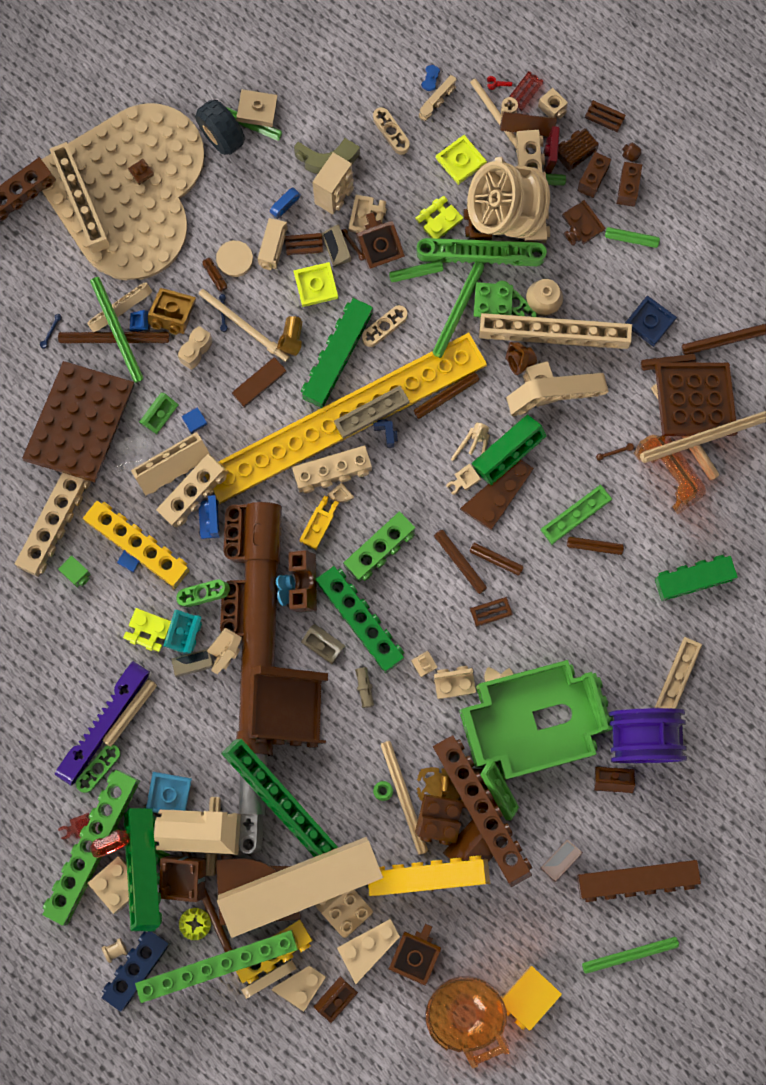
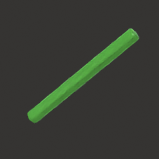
[433,261,484,358]
[90,277,143,383]

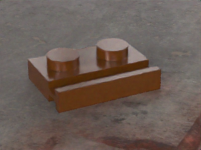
[562,200,606,245]

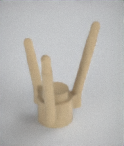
[451,423,490,461]

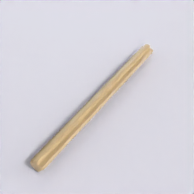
[640,411,766,463]

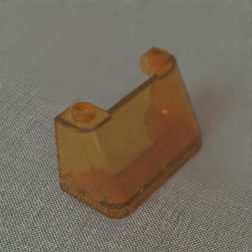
[634,435,706,515]

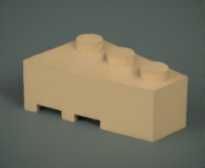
[337,919,400,984]

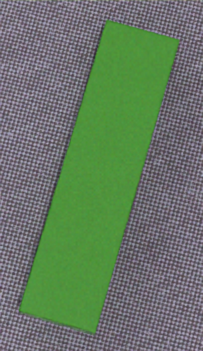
[540,484,612,545]

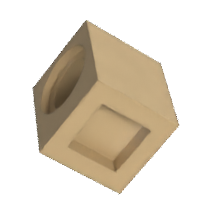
[538,88,568,119]

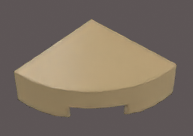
[327,483,354,502]

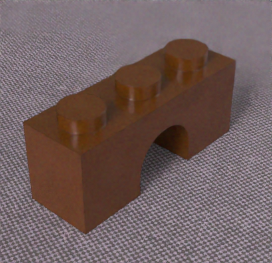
[289,550,317,613]

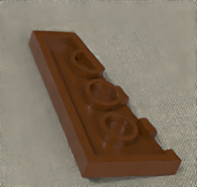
[460,460,534,531]

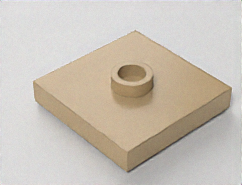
[236,89,278,127]

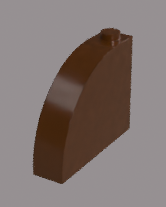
[216,855,301,925]

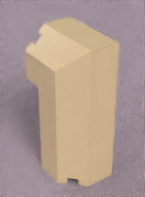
[154,809,241,855]

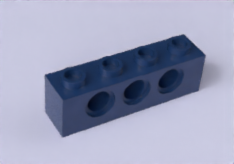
[101,931,171,1012]

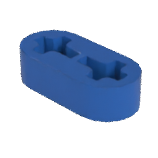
[270,187,301,219]

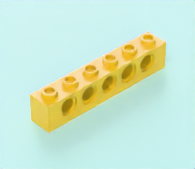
[83,501,189,589]

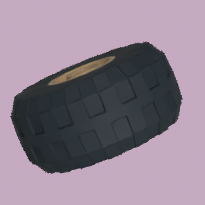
[195,100,245,155]

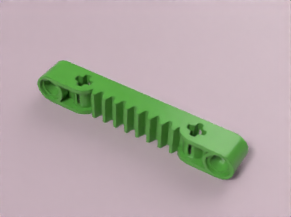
[416,238,547,266]

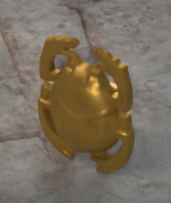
[417,767,463,801]

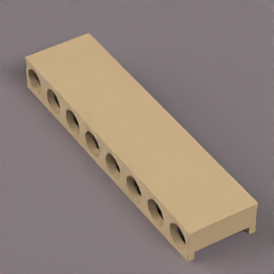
[217,837,383,938]

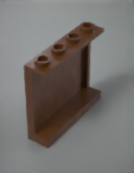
[248,665,328,748]

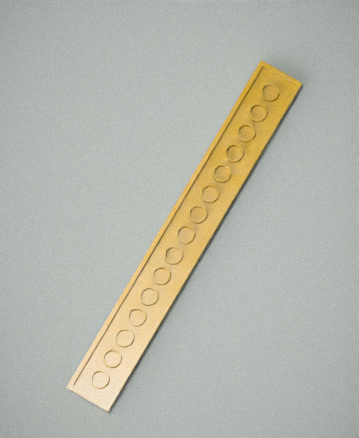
[205,333,487,504]

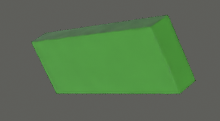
[480,761,519,821]

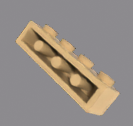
[131,432,210,496]
[292,445,372,493]

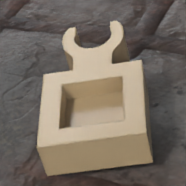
[446,464,481,495]

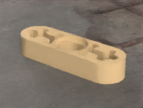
[373,107,410,155]
[362,305,407,347]
[241,960,297,999]

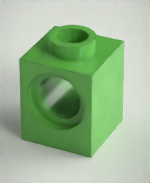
[58,555,91,588]

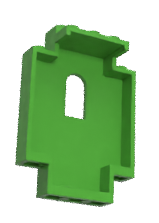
[459,660,614,781]

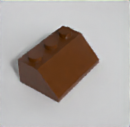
[443,809,513,862]

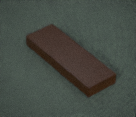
[499,111,557,137]
[232,357,287,408]

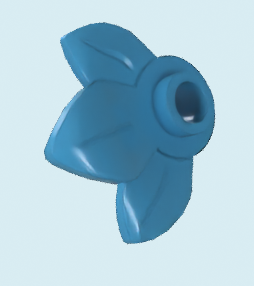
[276,574,296,606]

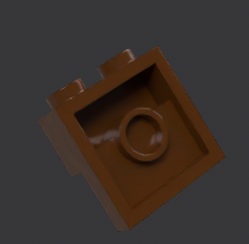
[415,794,463,846]

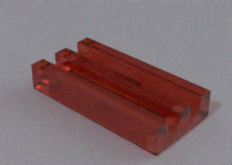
[509,71,543,110]

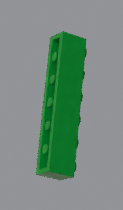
[301,298,373,408]
[124,808,162,931]

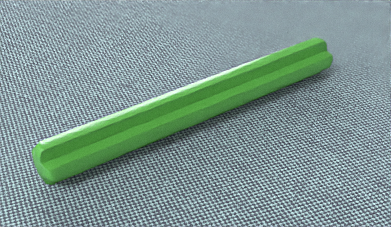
[582,937,679,974]

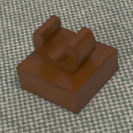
[128,158,154,185]

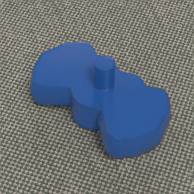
[421,65,440,91]

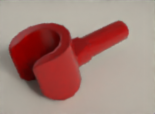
[487,76,512,90]

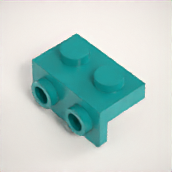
[163,610,202,654]

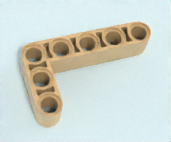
[506,373,609,416]

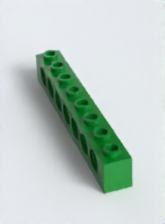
[221,739,339,857]

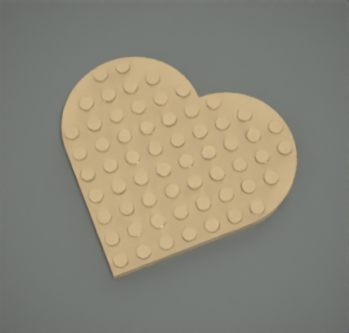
[34,103,204,280]

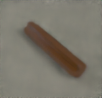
[641,354,697,371]
[567,537,624,555]
[470,543,524,576]

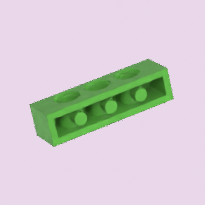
[343,511,415,582]

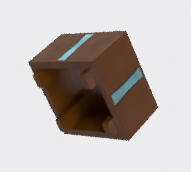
[159,855,207,902]

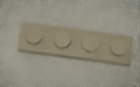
[334,386,410,439]

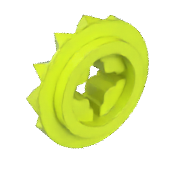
[179,908,211,940]

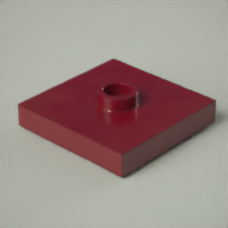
[543,126,560,174]

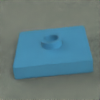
[146,771,192,813]

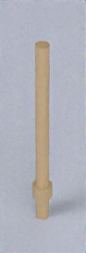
[470,78,534,167]
[199,289,290,362]

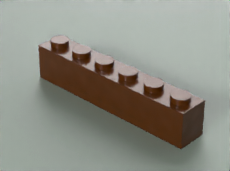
[576,860,701,902]

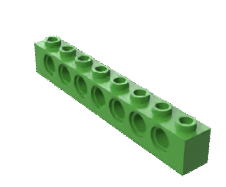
[42,770,140,926]
[135,930,299,1003]

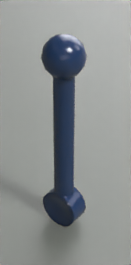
[219,294,228,332]
[40,314,62,349]

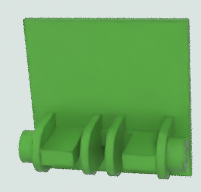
[473,282,513,318]

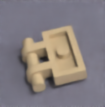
[348,195,387,233]

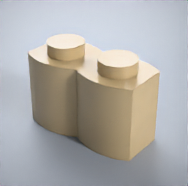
[178,326,212,370]

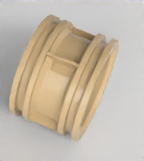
[467,161,550,239]

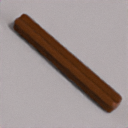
[414,372,479,419]
[434,530,487,594]

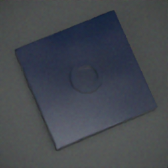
[625,295,677,347]

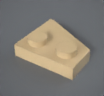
[272,966,326,1012]

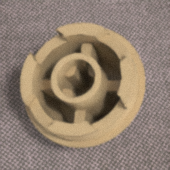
[526,279,563,316]

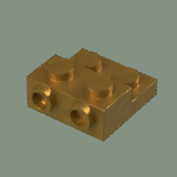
[148,288,196,335]

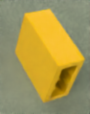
[499,965,562,1031]

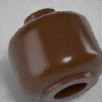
[622,142,641,162]

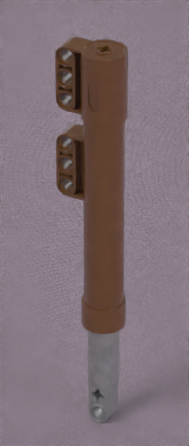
[220,502,282,854]

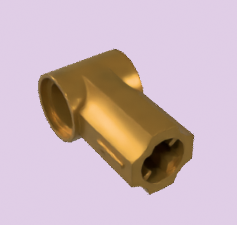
[277,316,303,356]

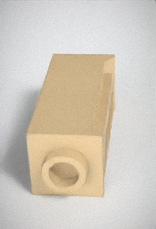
[258,218,288,270]

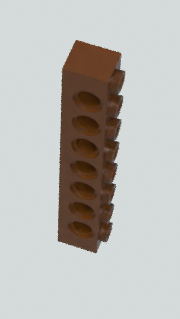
[432,735,533,887]

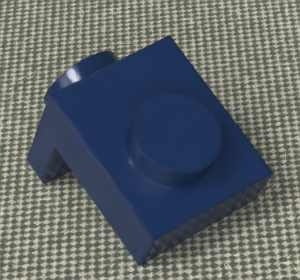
[373,419,398,448]

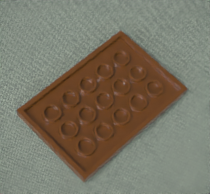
[22,361,135,483]

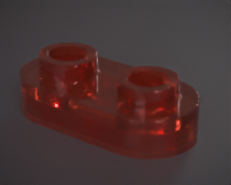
[90,830,130,858]

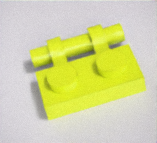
[415,196,463,239]
[123,608,171,652]

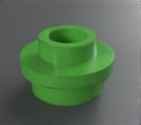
[373,781,393,801]

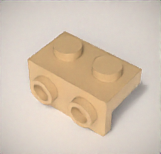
[207,628,242,675]

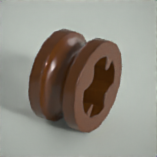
[564,227,582,246]

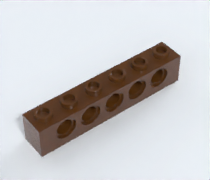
[0,157,56,221]

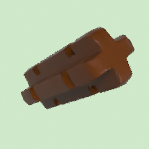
[202,258,227,292]

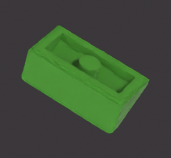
[139,393,179,434]

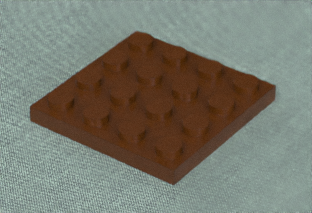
[655,362,738,436]

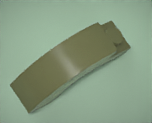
[294,138,360,174]

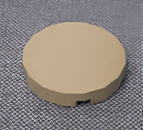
[216,240,253,277]

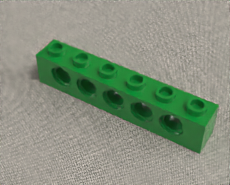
[316,566,405,674]

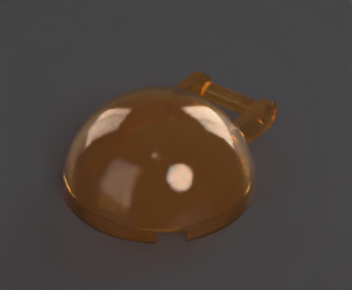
[425,976,510,1069]

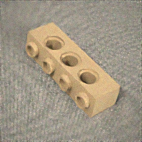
[156,454,229,527]

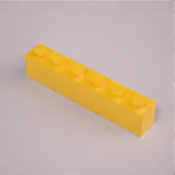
[368,856,490,896]

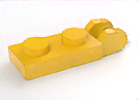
[299,495,339,550]

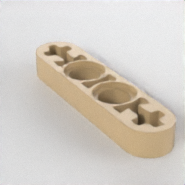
[87,283,152,332]

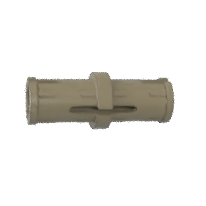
[355,667,374,708]

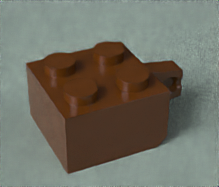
[356,212,405,269]
[388,923,441,986]

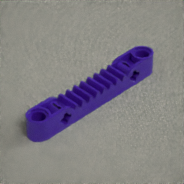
[55,661,150,786]

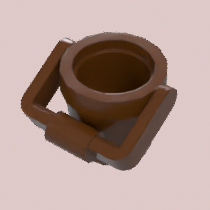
[505,342,537,375]

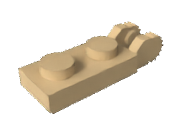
[419,75,457,121]

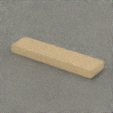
[655,637,702,709]

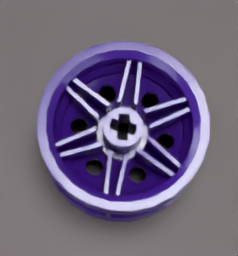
[609,708,687,763]

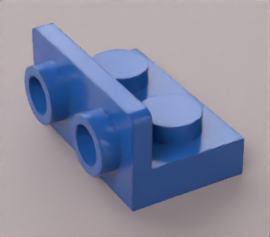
[199,495,220,539]

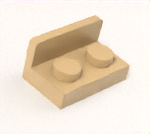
[434,666,476,700]

